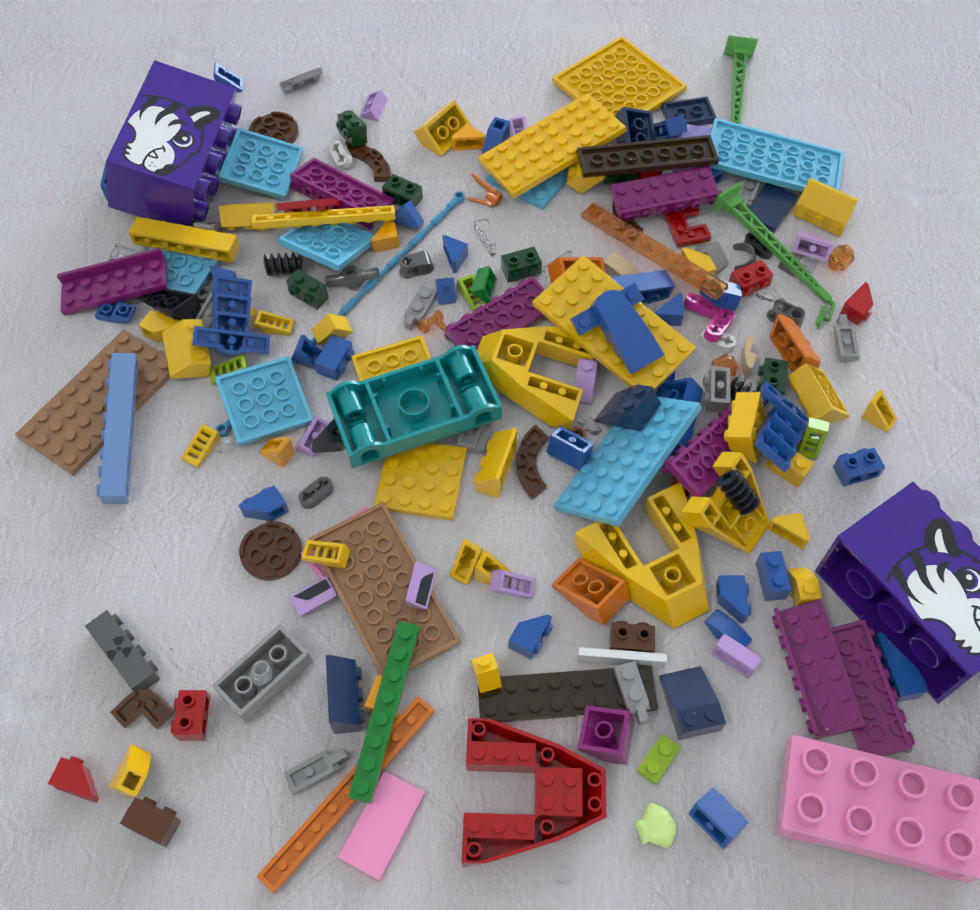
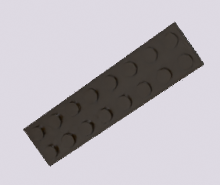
[577,135,719,178]
[478,665,658,723]

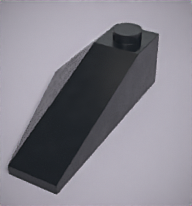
[135,289,202,320]

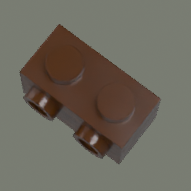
[609,621,655,653]
[119,796,181,848]

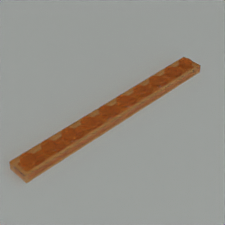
[581,203,728,300]

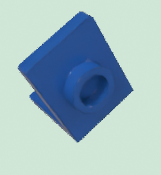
[435,277,456,304]

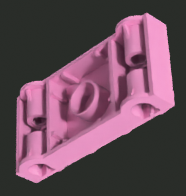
[775,735,980,883]

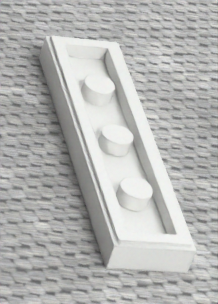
[577,647,667,669]

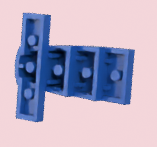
[191,275,270,357]
[570,283,664,374]
[754,381,820,472]

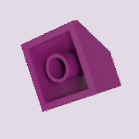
[577,705,635,765]

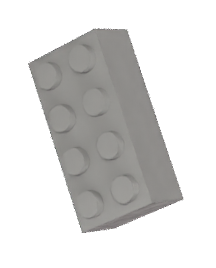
[212,624,313,723]

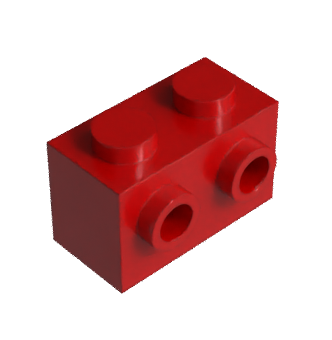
[728,260,774,298]
[170,690,211,741]

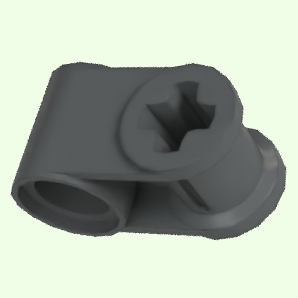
[399,251,434,279]
[767,299,805,328]

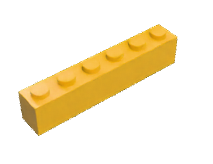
[128,217,240,263]

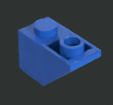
[482,117,510,154]
[238,485,289,521]
[715,575,751,623]
[508,614,553,660]

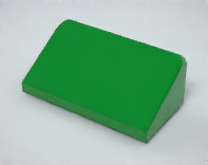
[471,266,497,303]

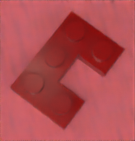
[277,198,340,213]
[663,207,711,248]

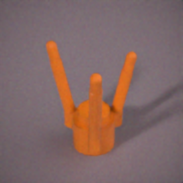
[467,173,503,207]

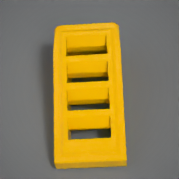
[254,310,295,336]
[181,424,221,468]
[301,540,350,569]

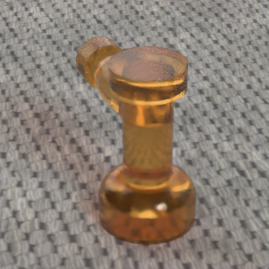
[416,310,447,334]

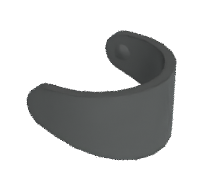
[733,243,757,270]

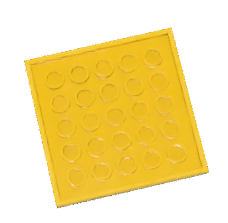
[552,36,687,116]

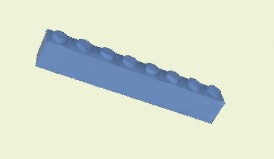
[96,353,139,504]

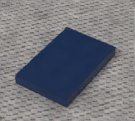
[661,96,717,126]
[747,183,798,233]

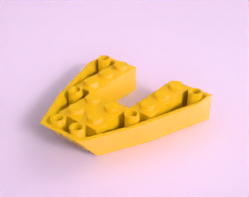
[477,326,594,430]
[573,482,710,629]

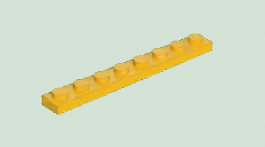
[252,205,396,230]

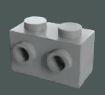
[702,366,730,412]

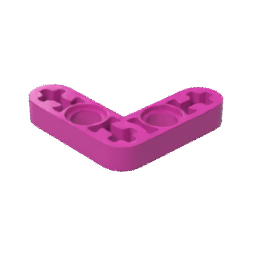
[684,293,735,343]

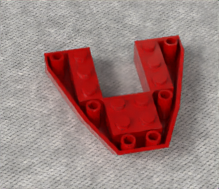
[461,718,607,867]

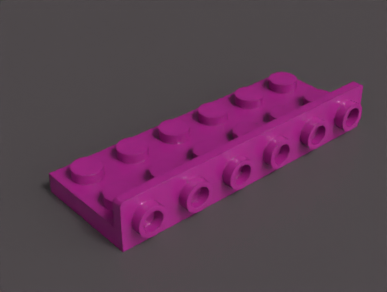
[290,158,395,230]
[610,165,722,222]
[57,248,168,315]
[444,276,544,350]
[660,408,732,497]
[771,599,866,740]
[831,619,915,756]

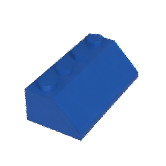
[656,377,703,456]

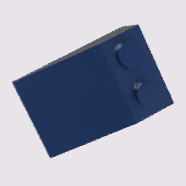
[594,384,661,431]
[659,666,726,740]

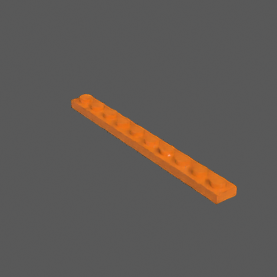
[256,696,435,894]

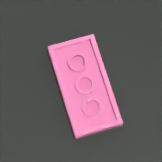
[338,771,425,881]

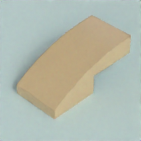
[604,251,639,276]
[741,335,757,379]

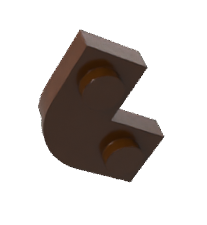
[110,689,176,729]

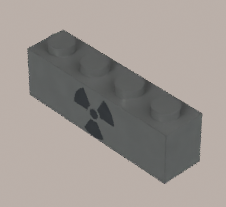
[85,610,160,691]

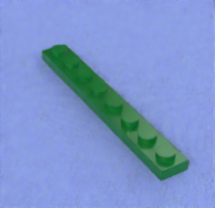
[348,621,420,804]

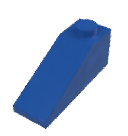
[873,633,927,703]

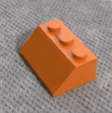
[769,314,821,372]

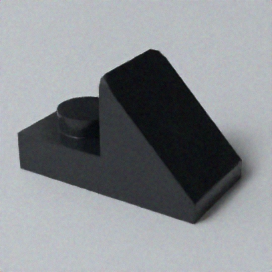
[311,419,343,453]

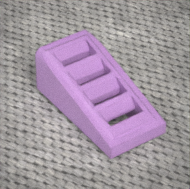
[509,116,527,137]
[489,570,535,599]

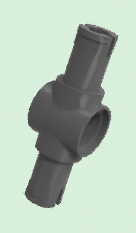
[325,265,380,289]

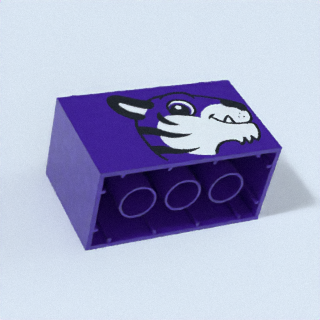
[106,60,242,227]
[815,482,980,704]

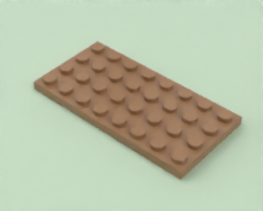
[15,329,170,476]
[309,502,461,677]

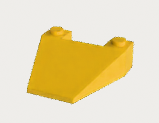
[681,452,770,554]

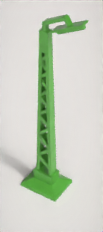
[723,35,758,124]
[710,181,836,329]

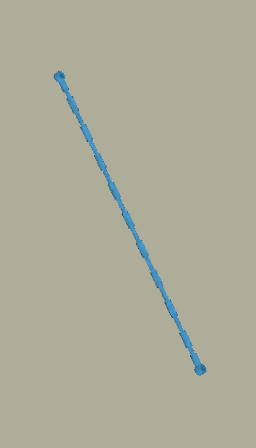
[215,191,465,438]

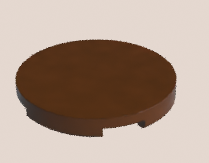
[249,111,299,144]
[239,521,302,581]

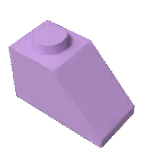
[792,229,834,262]
[575,358,598,405]

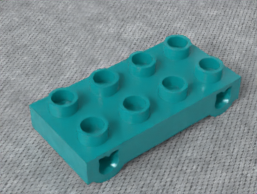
[326,345,502,469]

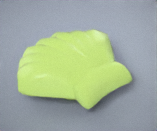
[633,803,676,848]

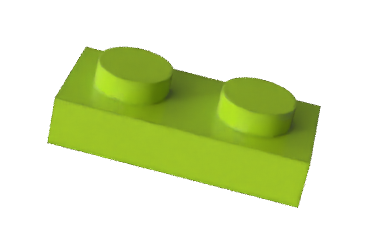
[636,733,681,785]

